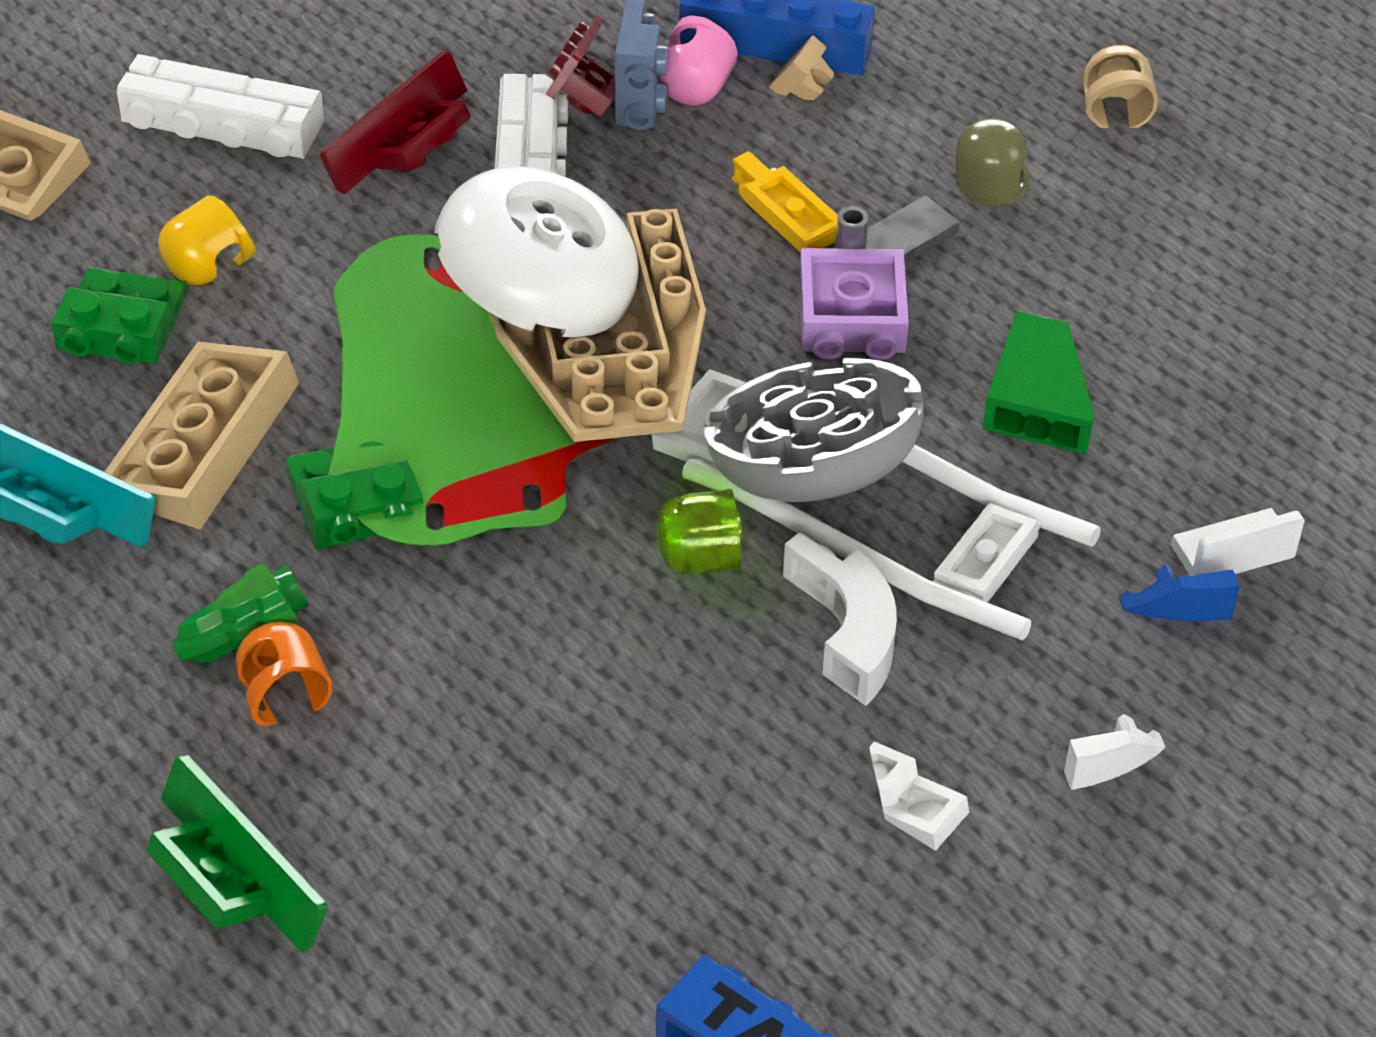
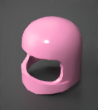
[659,15,738,106]

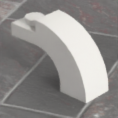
[783,532,897,706]

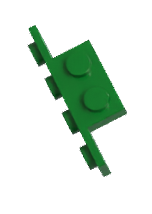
[146,755,328,953]

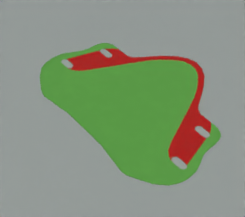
[329,234,619,546]

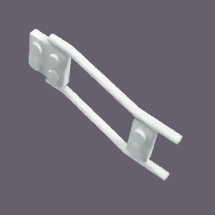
[651,369,1101,640]

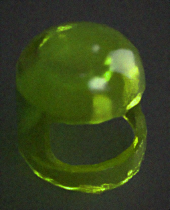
[656,488,742,575]

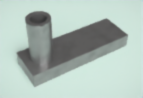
[832,195,960,263]

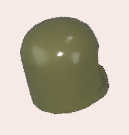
[956,118,1029,205]

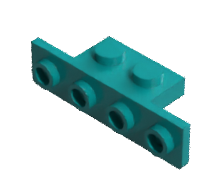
[0,424,155,548]

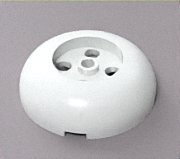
[435,166,639,337]

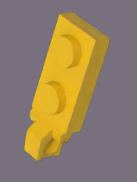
[732,151,838,253]

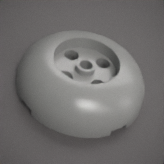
[704,358,924,502]

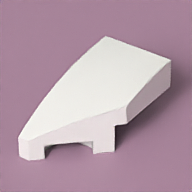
[1064,714,1165,790]

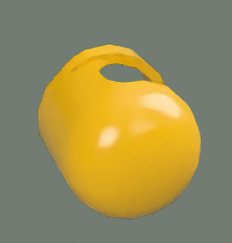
[158,195,257,286]

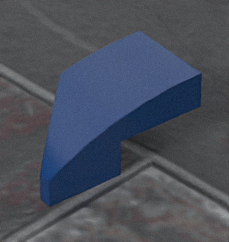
[1119,564,1240,621]

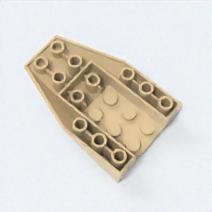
[488,208,706,442]

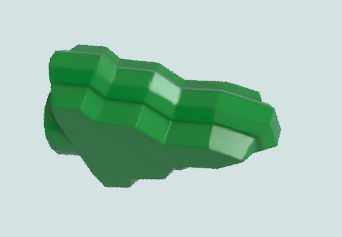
[172,563,309,662]

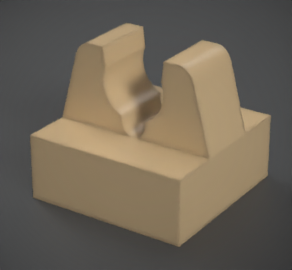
[769,35,834,100]

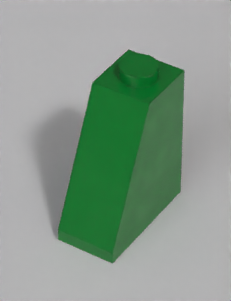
[982,311,1094,454]

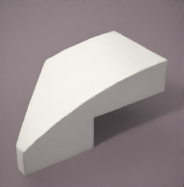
[869,742,969,851]

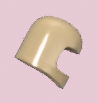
[1083,45,1158,128]

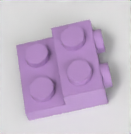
[800,248,909,360]

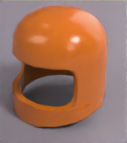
[236,622,332,727]

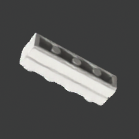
[117,54,324,159]
[495,74,569,177]

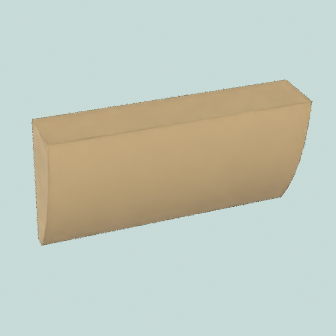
[0,110,91,221]
[104,341,299,530]

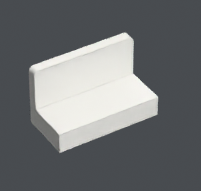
[1171,508,1304,575]

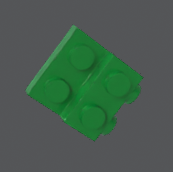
[51,267,188,364]
[286,441,423,550]

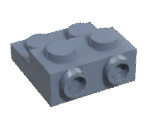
[615,0,668,130]

